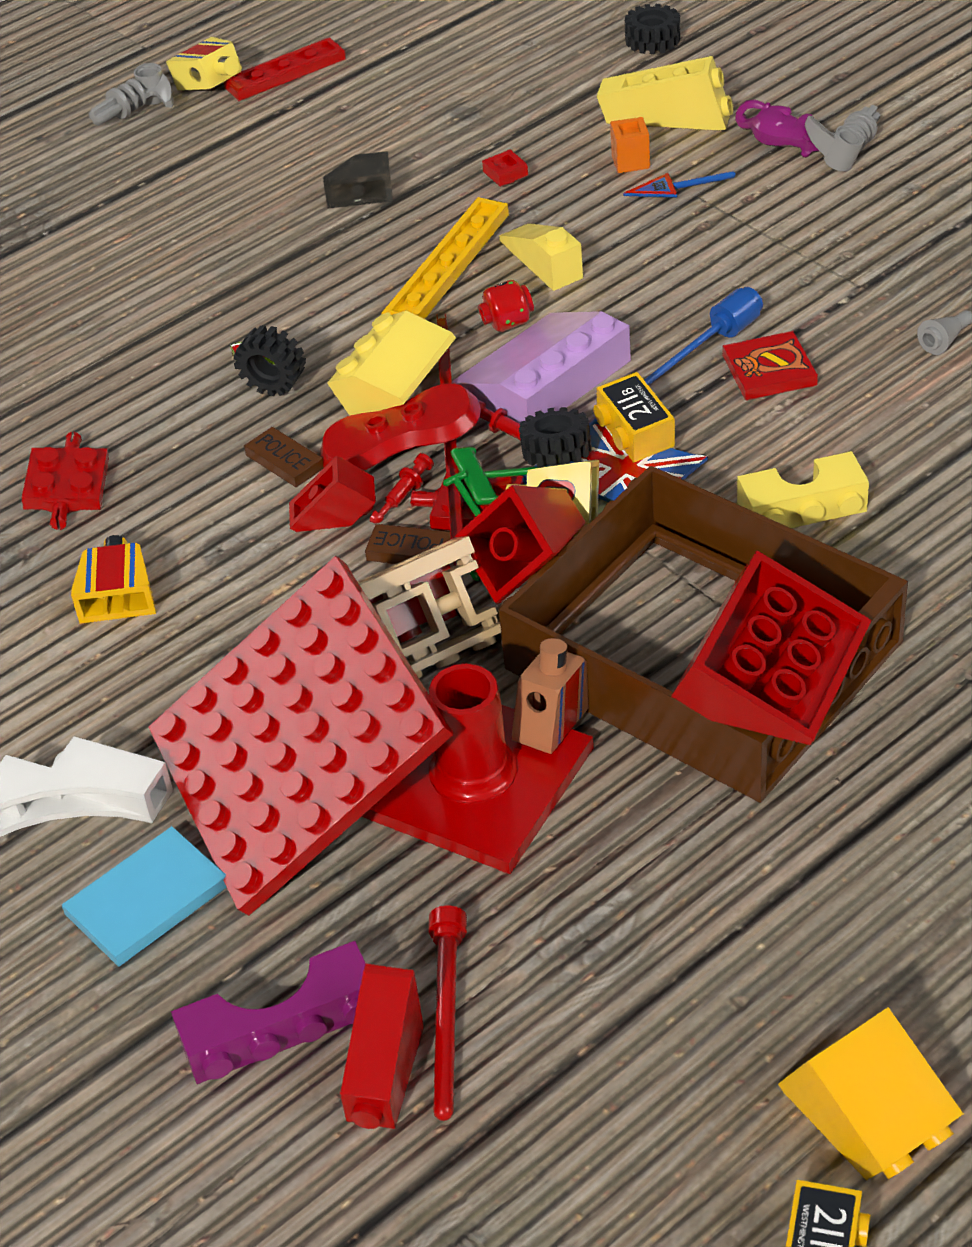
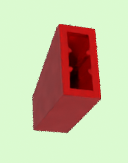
[340,964,424,1129]

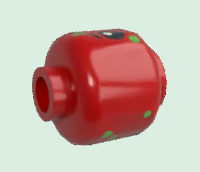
[478,280,534,332]

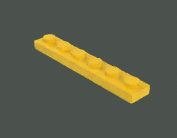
[381,197,509,319]

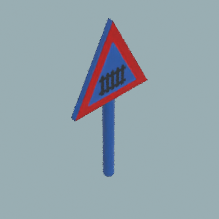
[623,171,736,197]

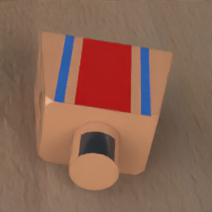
[512,638,589,754]

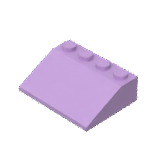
[452,311,631,423]

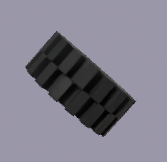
[625,4,680,54]
[233,325,306,396]
[519,407,592,468]

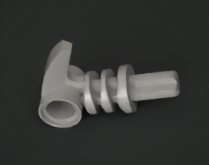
[88,63,174,126]
[805,105,880,172]

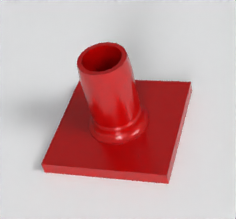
[361,664,594,874]

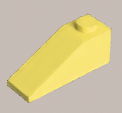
[499,223,583,291]

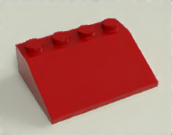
[671,550,872,745]

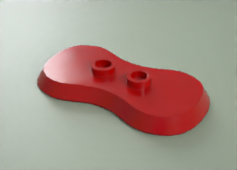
[320,383,481,471]

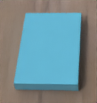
[62,826,227,967]

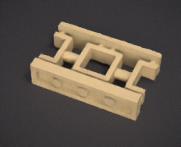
[357,536,501,678]

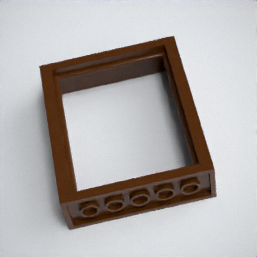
[499,466,908,803]

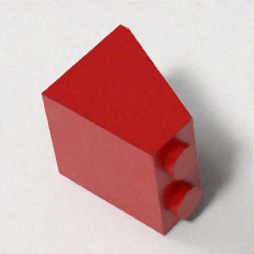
[455,485,586,604]

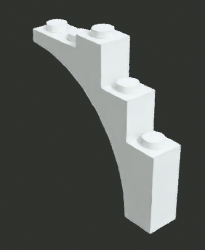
[0,736,173,837]

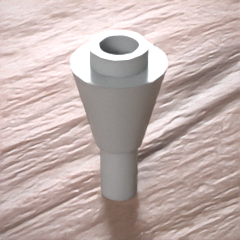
[917,310,972,355]

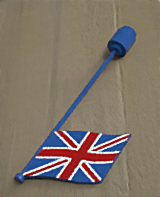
[521,287,763,502]

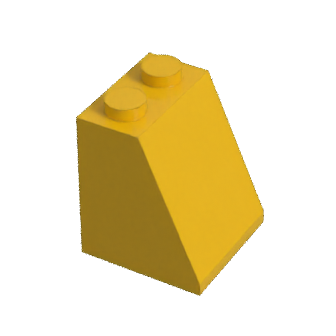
[778,1007,963,1180]

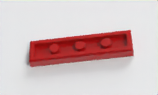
[224,38,346,101]

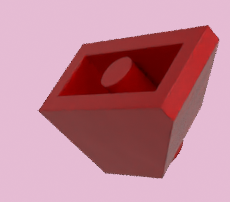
[289,455,376,532]

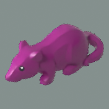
[735,99,819,158]

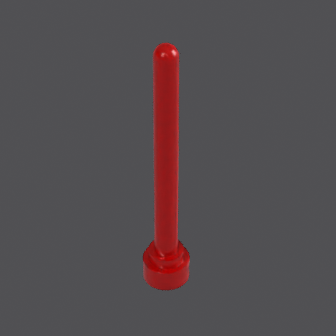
[429,905,467,1121]

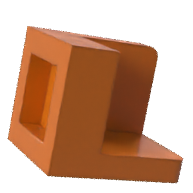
[610,117,650,173]

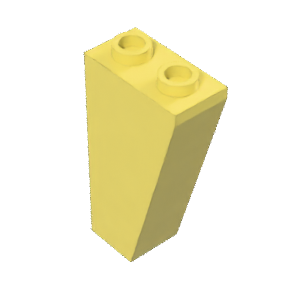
[597,56,733,130]

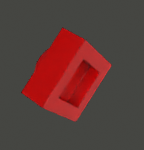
[482,149,528,186]

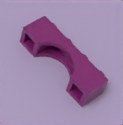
[171,941,366,1085]

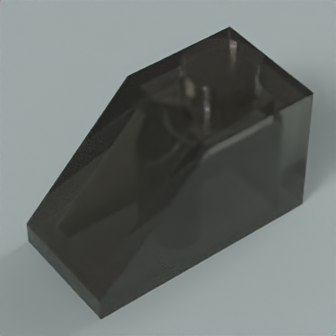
[323,151,393,209]

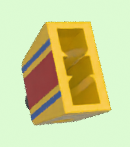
[71,535,156,624]

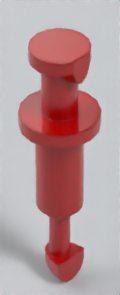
[479,401,521,441]
[369,453,434,524]

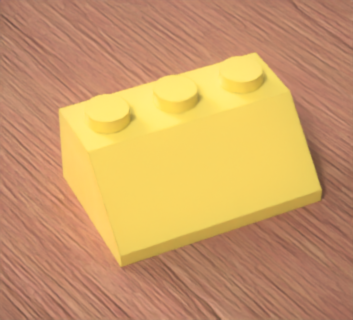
[327,311,456,416]

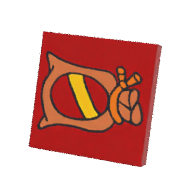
[722,331,818,400]

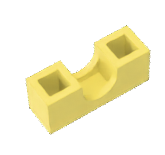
[737,451,869,528]

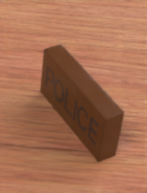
[244,427,324,487]
[365,524,451,564]

